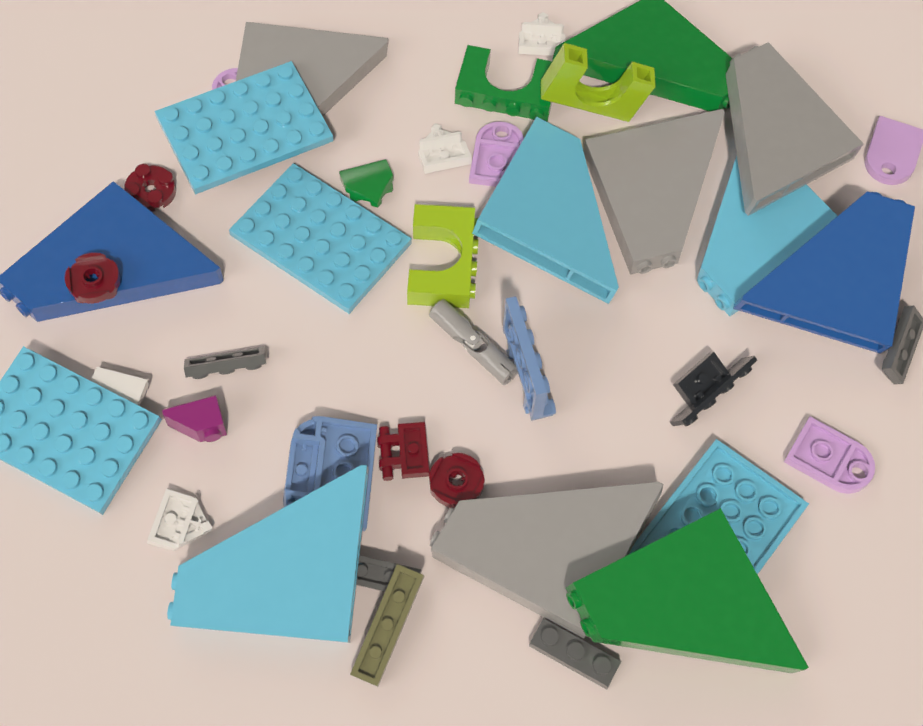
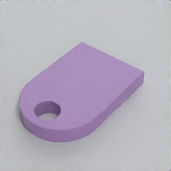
[865,116,923,185]
[469,121,524,187]
[784,416,875,494]

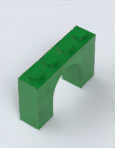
[454,45,552,122]

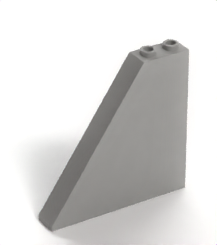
[236,22,388,116]
[726,42,863,216]
[583,109,725,275]
[430,482,664,638]

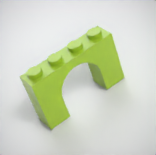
[541,43,655,122]
[407,204,478,308]

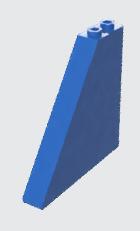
[0,181,224,322]
[733,191,915,354]

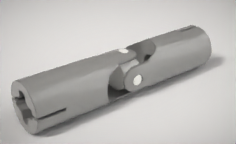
[429,299,518,385]

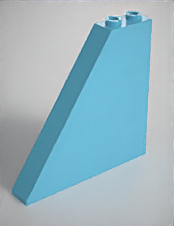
[472,117,619,304]
[697,155,837,316]
[167,465,369,643]

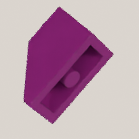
[162,395,227,442]

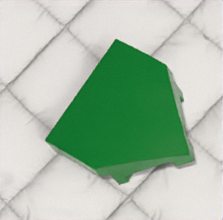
[339,159,394,208]

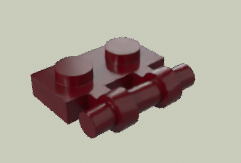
[377,422,430,481]

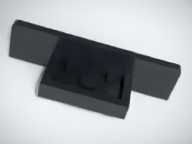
[670,352,757,427]

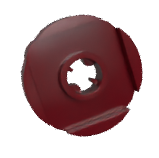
[124,164,176,212]
[65,253,121,304]
[429,453,485,508]

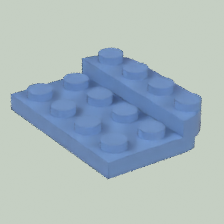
[503,296,556,421]
[283,416,377,531]

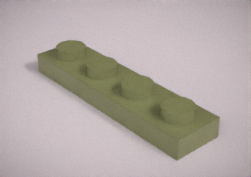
[350,564,425,687]

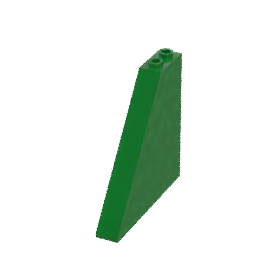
[551,0,732,112]
[566,508,809,674]

